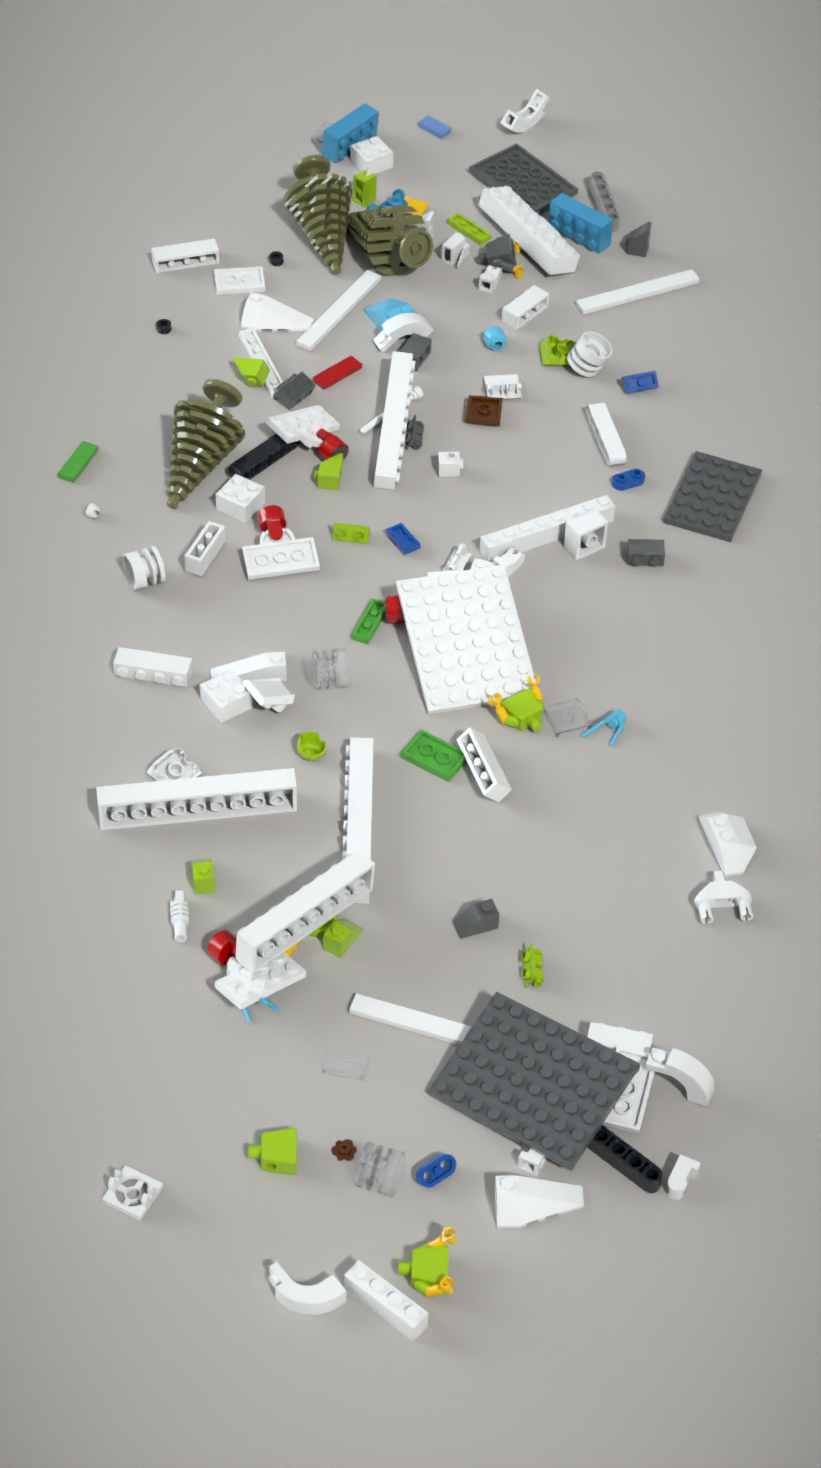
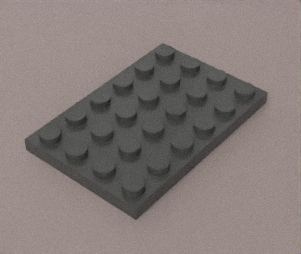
[469,143,578,214]
[663,451,762,542]

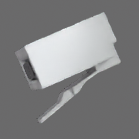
[441,232,470,268]

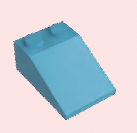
[363,298,417,331]

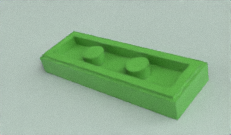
[58,441,99,483]
[351,598,386,645]

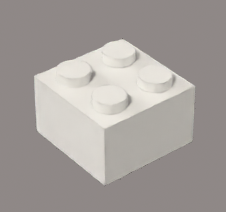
[350,136,393,176]
[216,474,265,523]
[564,509,608,560]
[200,669,253,723]

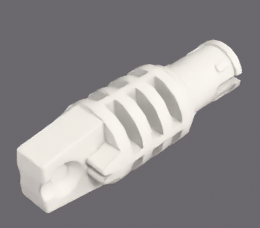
[170,890,189,943]

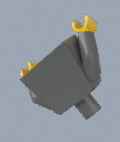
[478,234,524,279]

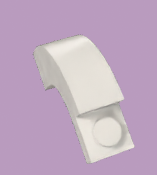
[501,89,550,133]
[373,313,434,352]
[646,1047,714,1106]
[268,1262,346,1315]

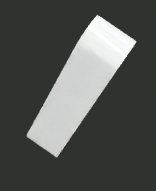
[586,402,626,466]

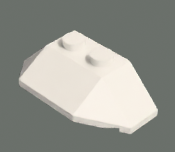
[699,811,757,877]

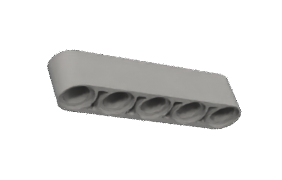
[590,172,620,232]

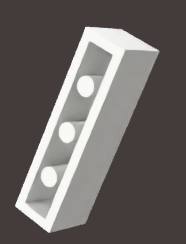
[151,238,219,273]
[113,647,193,687]
[457,728,512,802]
[344,1260,429,1342]

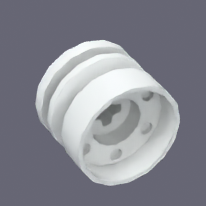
[568,331,612,377]
[123,545,165,590]

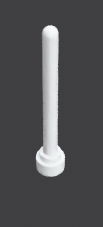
[360,386,423,434]

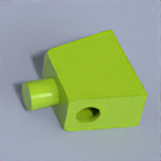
[248,1128,297,1175]

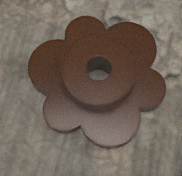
[331,1139,357,1161]

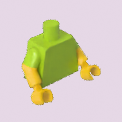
[488,674,544,732]
[398,1227,457,1298]

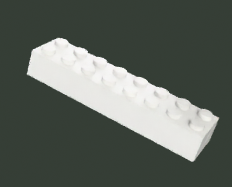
[479,186,580,275]
[236,850,375,974]

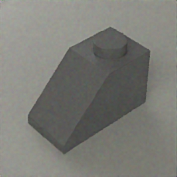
[625,221,652,257]
[453,899,499,939]

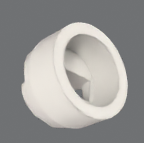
[85,503,100,518]

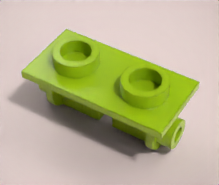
[333,523,370,544]
[521,943,544,988]

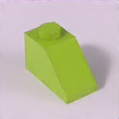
[234,357,270,386]
[314,453,343,490]
[191,858,215,894]
[323,919,363,958]

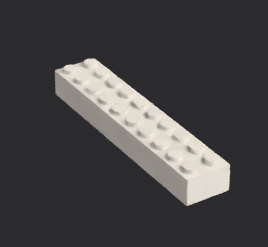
[96,768,297,830]

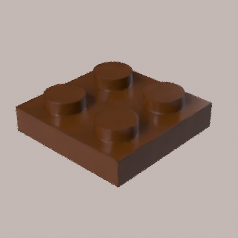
[466,395,503,426]

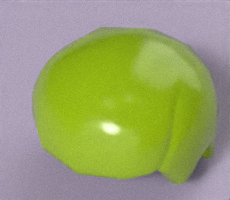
[297,731,326,761]

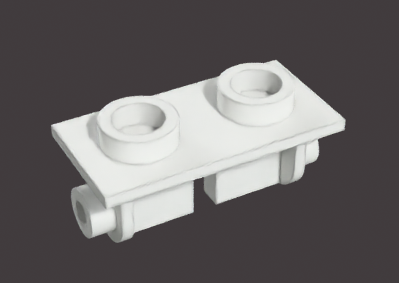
[442,544,471,571]

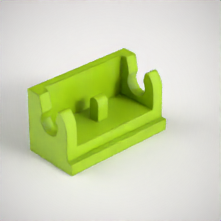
[353,170,377,208]

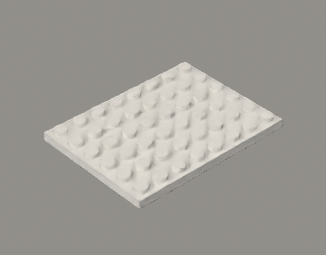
[396,565,535,715]

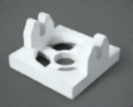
[102,1165,163,1221]

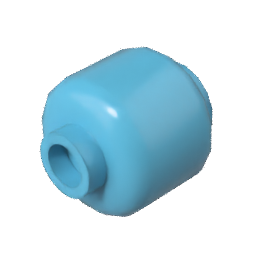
[483,326,507,351]

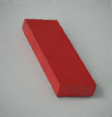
[313,356,362,390]

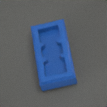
[386,523,420,555]

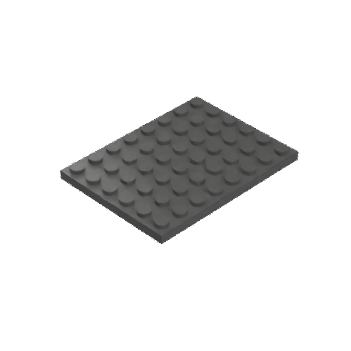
[427,991,640,1171]

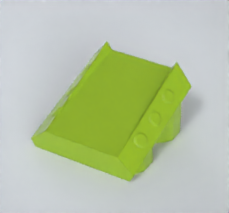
[539,335,576,366]

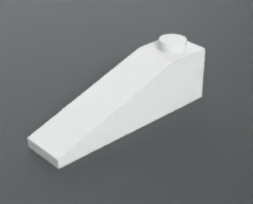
[241,292,314,332]
[210,651,287,681]
[495,1175,584,1228]

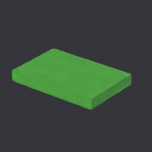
[400,729,467,782]

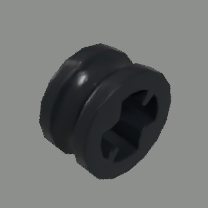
[269,251,284,266]
[156,319,172,334]

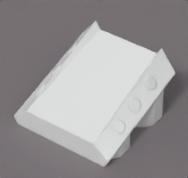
[242,678,295,713]
[146,748,202,781]

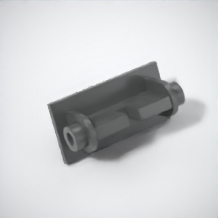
[405,415,424,450]

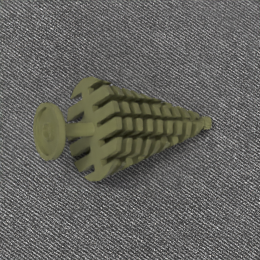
[284,155,353,275]
[347,205,433,276]
[168,379,246,509]

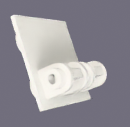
[484,374,522,399]

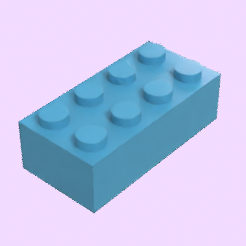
[322,103,379,164]
[549,193,613,254]

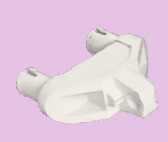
[694,871,754,924]

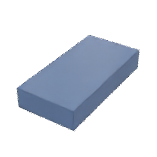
[418,115,452,139]

